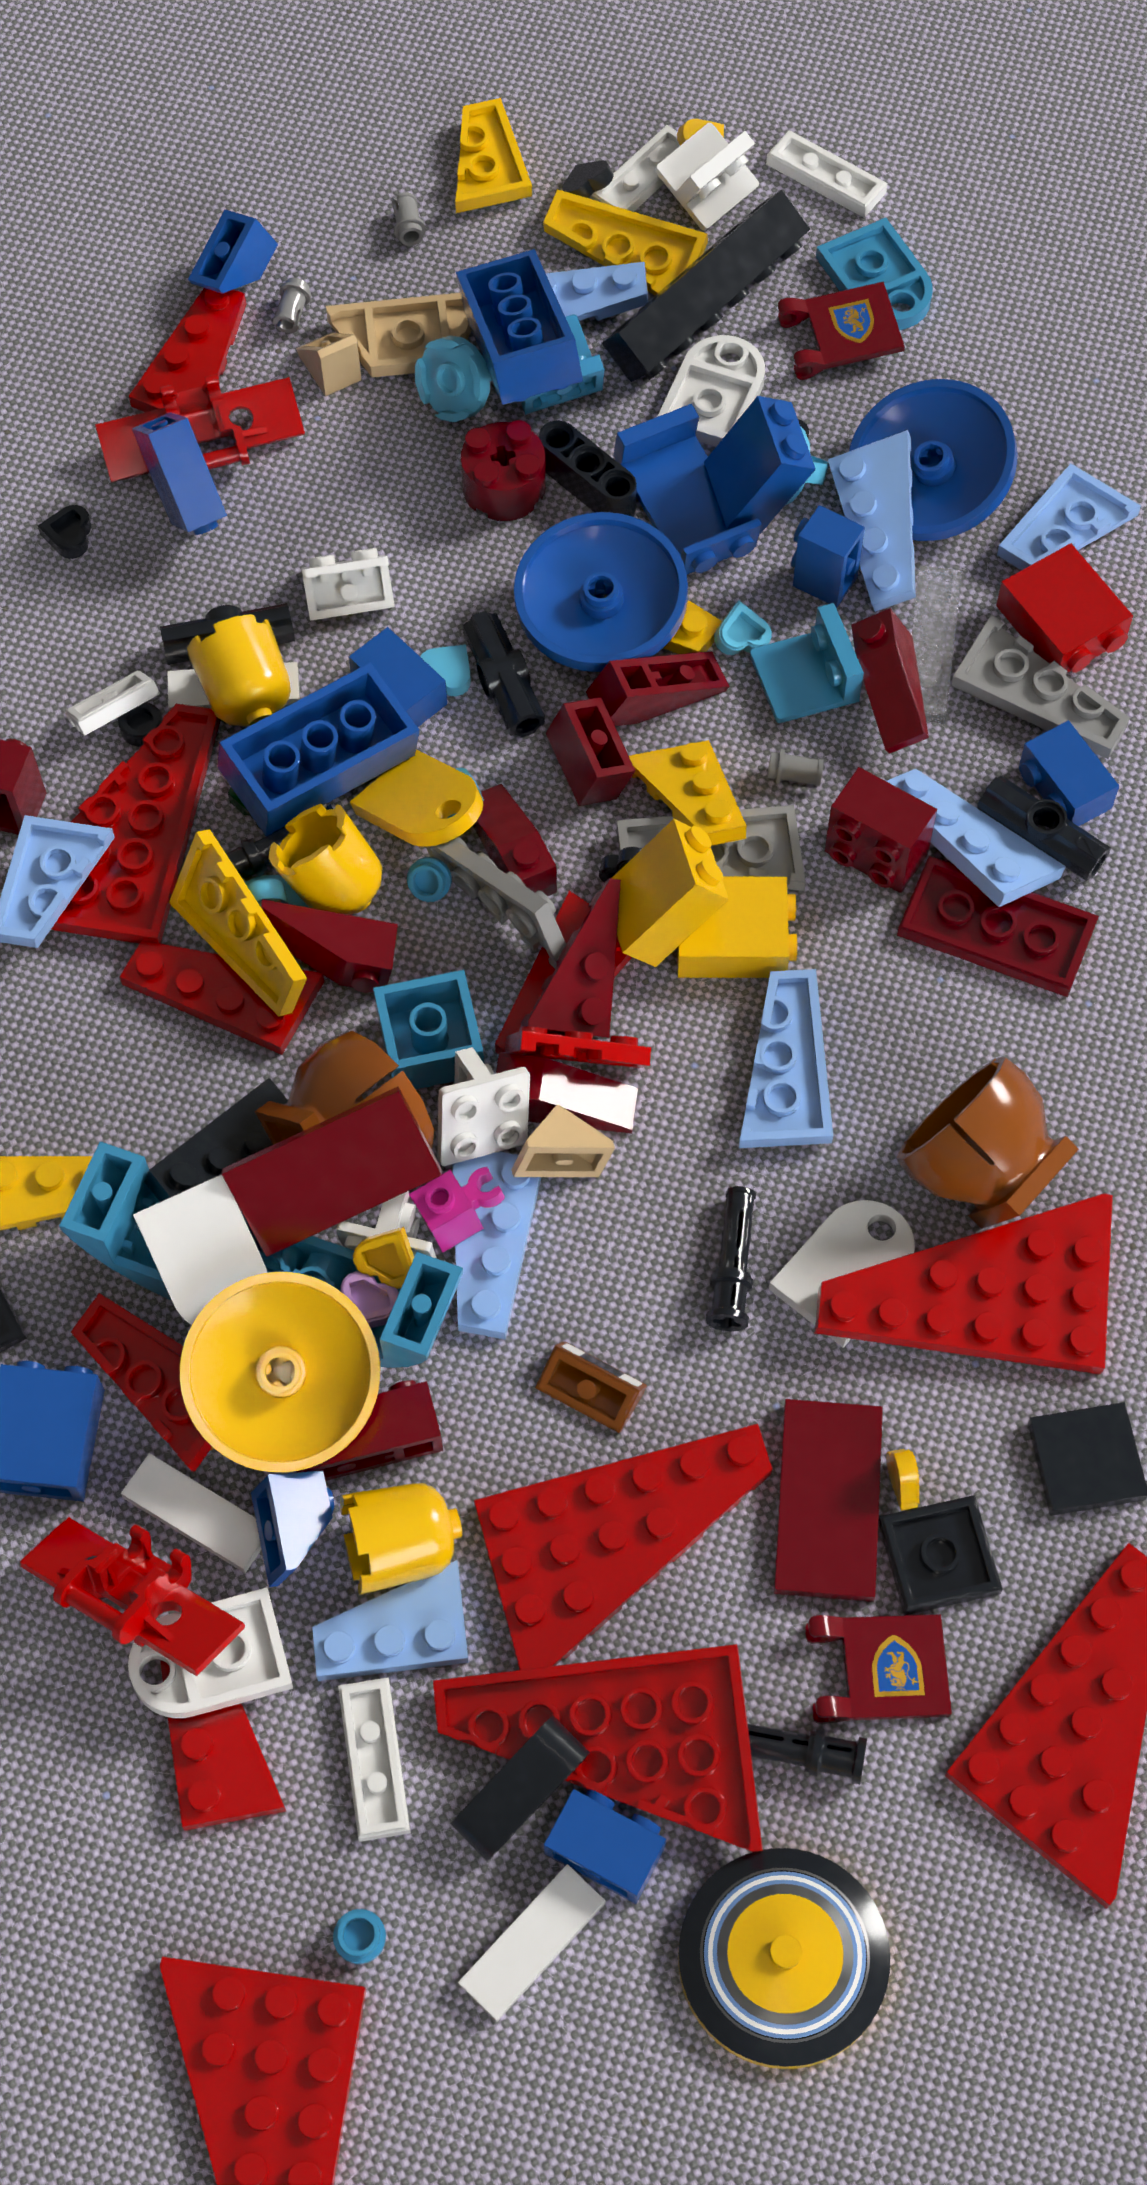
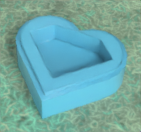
[714,600,772,655]
[420,644,471,696]

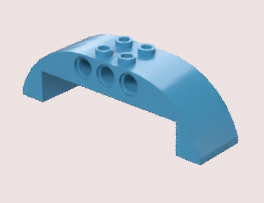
[59,1141,463,1368]

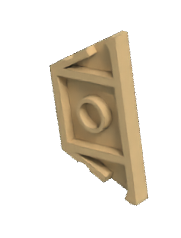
[326,293,472,378]

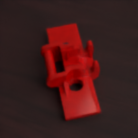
[95,374,305,483]
[19,1517,245,1676]

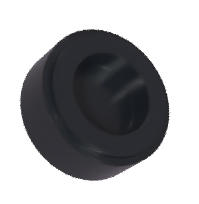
[118,702,163,747]

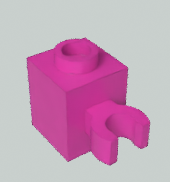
[409,1167,505,1252]

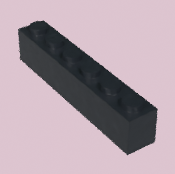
[601,189,810,382]

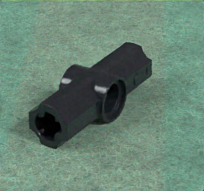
[160,603,295,665]
[463,611,545,738]
[977,775,1111,881]

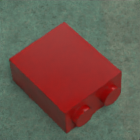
[996,543,1133,673]

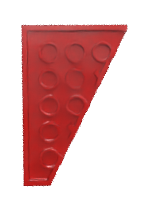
[51,703,221,944]
[815,1193,1113,1374]
[474,1424,772,1670]
[945,1543,1147,1909]
[433,1644,763,1852]
[160,1956,367,2185]

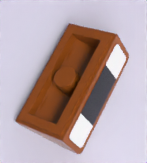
[535,1342,647,1433]

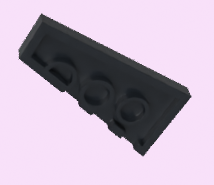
[144,1078,288,1202]

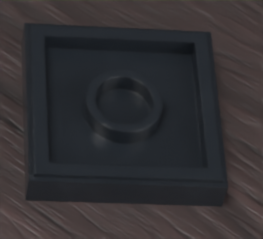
[1027,1402,1147,1516]
[878,1495,1003,1616]

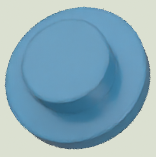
[407,857,452,902]
[333,1909,386,1964]

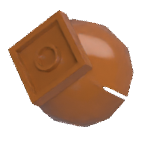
[255,1031,434,1149]
[896,1057,1079,1229]

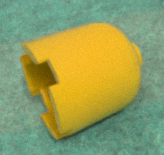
[187,614,291,726]
[269,804,382,915]
[340,1483,462,1595]

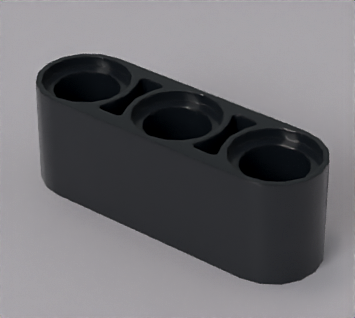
[539,420,637,517]
[451,1716,590,1861]

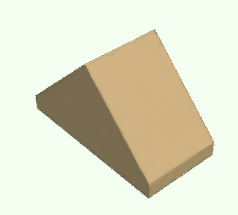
[296,332,362,396]
[511,1104,615,1177]

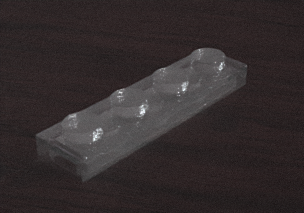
[911,565,962,724]

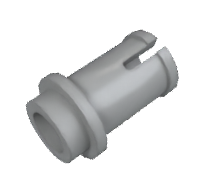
[392,192,426,246]
[273,278,311,333]
[767,749,824,787]

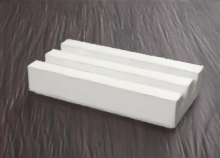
[65,670,160,736]

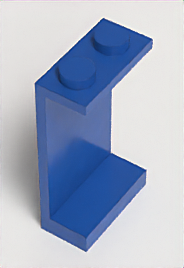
[613,404,762,575]

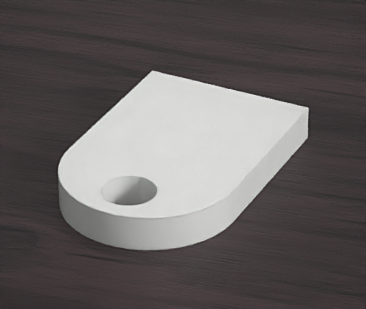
[657,335,765,447]
[133,1175,267,1325]
[769,1200,915,1348]
[128,1587,293,1718]

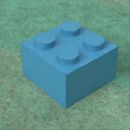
[373,970,484,1089]

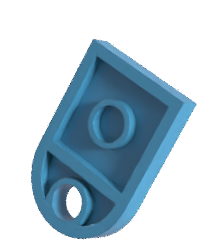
[816,218,933,330]

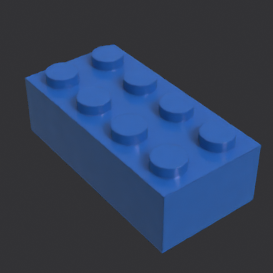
[456,249,583,405]
[218,662,420,836]

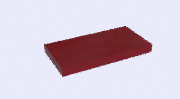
[897,856,1099,997]
[222,1086,442,1257]
[774,1399,883,1602]

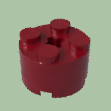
[461,420,546,521]

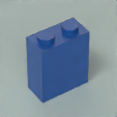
[704,396,816,534]
[132,412,227,535]
[0,1361,105,1502]

